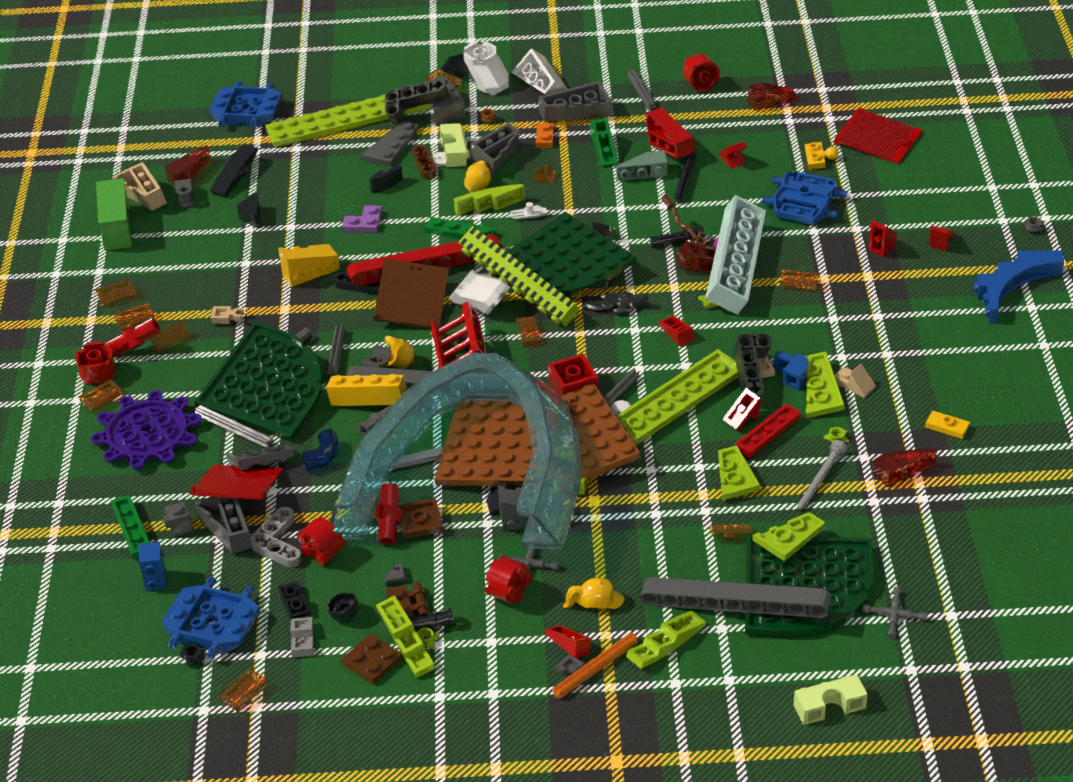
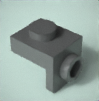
[362,345,392,368]

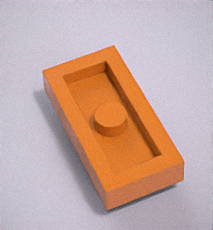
[536,122,554,148]

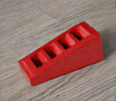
[658,315,695,347]
[545,625,591,658]

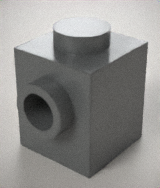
[163,502,193,537]

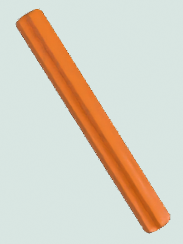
[552,632,638,699]

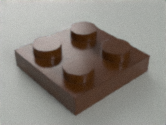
[398,498,443,539]
[341,633,403,685]

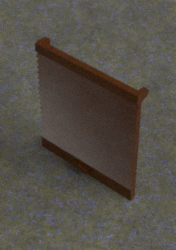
[373,259,449,329]

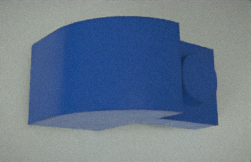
[774,350,808,391]

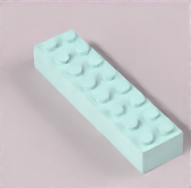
[705,195,766,315]

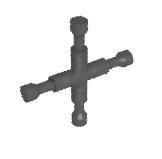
[497,537,559,573]
[862,586,928,640]

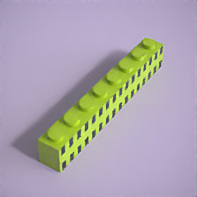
[459,226,580,327]

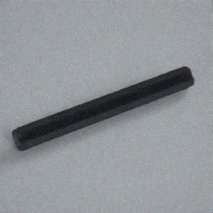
[674,149,698,204]

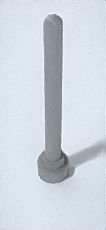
[797,440,847,511]

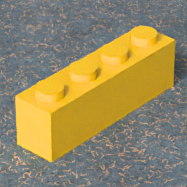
[326,374,408,406]

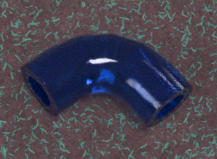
[302,429,339,471]

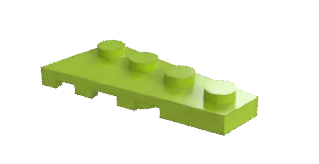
[806,352,845,418]

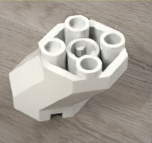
[464,42,509,96]
[449,269,510,315]

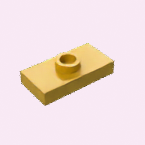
[925,410,970,439]

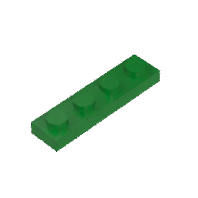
[425,217,497,239]
[110,494,150,559]

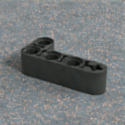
[385,79,451,124]
[733,333,772,398]

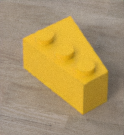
[278,244,340,287]

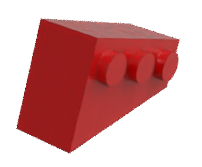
[645,107,694,159]

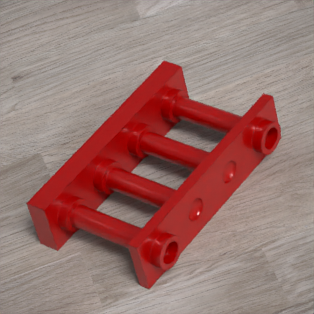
[430,301,488,373]

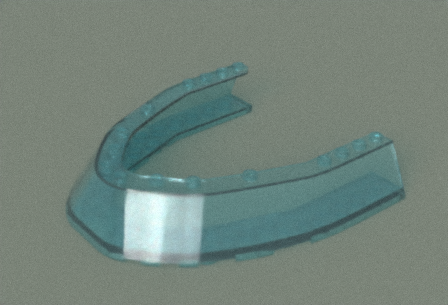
[330,353,581,550]

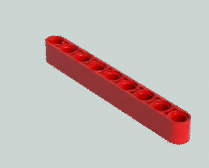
[347,235,504,286]

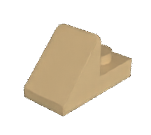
[834,364,876,398]

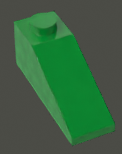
[589,118,618,167]

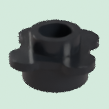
[180,644,206,666]

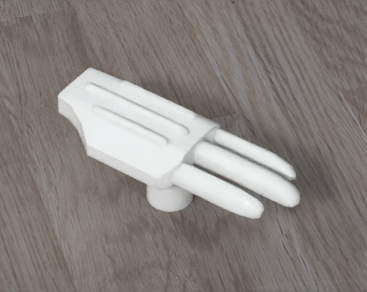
[508,202,548,219]

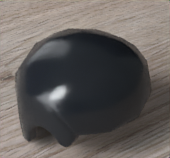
[326,592,359,622]

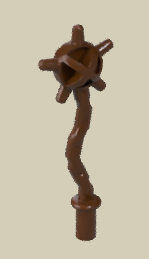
[661,194,712,256]

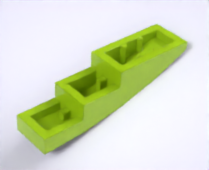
[454,184,525,216]
[376,595,436,679]
[626,611,706,669]

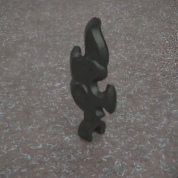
[582,292,649,313]

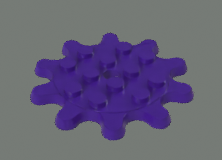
[91,390,202,470]

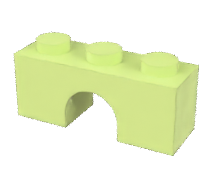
[440,123,470,167]
[794,674,868,725]

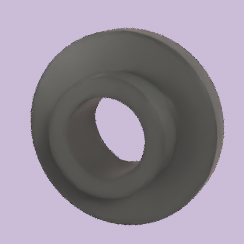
[1025,217,1043,233]

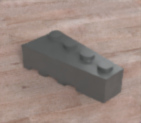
[538,81,612,122]

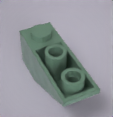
[616,150,667,181]

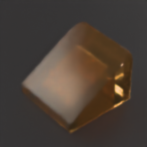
[533,164,556,183]

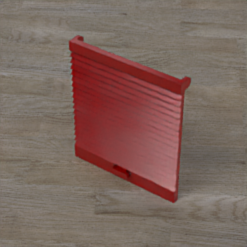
[834,107,923,164]
[191,465,283,499]

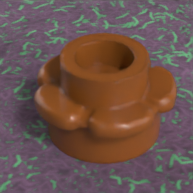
[481,109,497,124]

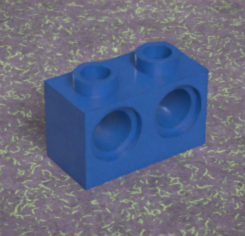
[139,542,167,591]

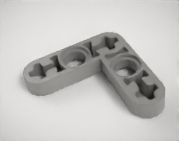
[250,507,302,568]

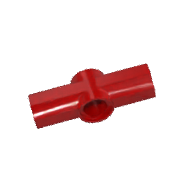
[105,318,161,357]
[375,483,402,545]

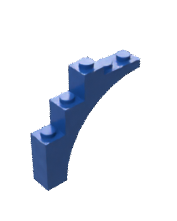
[973,250,1064,324]

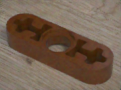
[412,145,436,180]

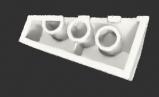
[511,48,567,94]

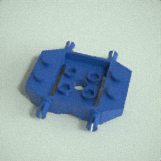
[209,80,282,129]
[762,172,848,225]
[162,576,260,660]

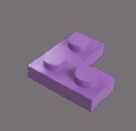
[342,205,382,233]

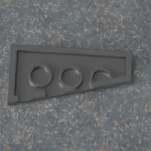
[361,121,419,167]

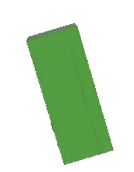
[96,178,133,251]

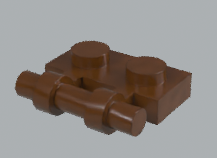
[386,582,429,619]

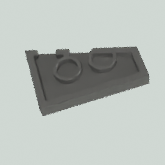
[226,445,295,470]

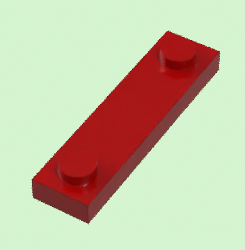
[735,403,801,458]

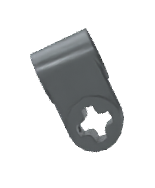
[174,179,194,208]

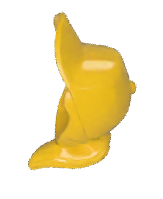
[464,161,491,193]
[385,336,414,369]
[563,578,624,609]

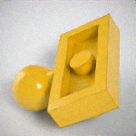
[805,142,839,170]

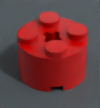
[683,54,720,92]
[75,342,117,385]
[297,517,345,566]
[485,555,532,604]

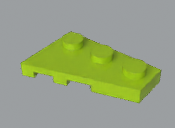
[718,445,760,501]
[753,512,825,561]

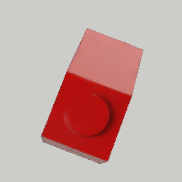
[869,220,897,257]

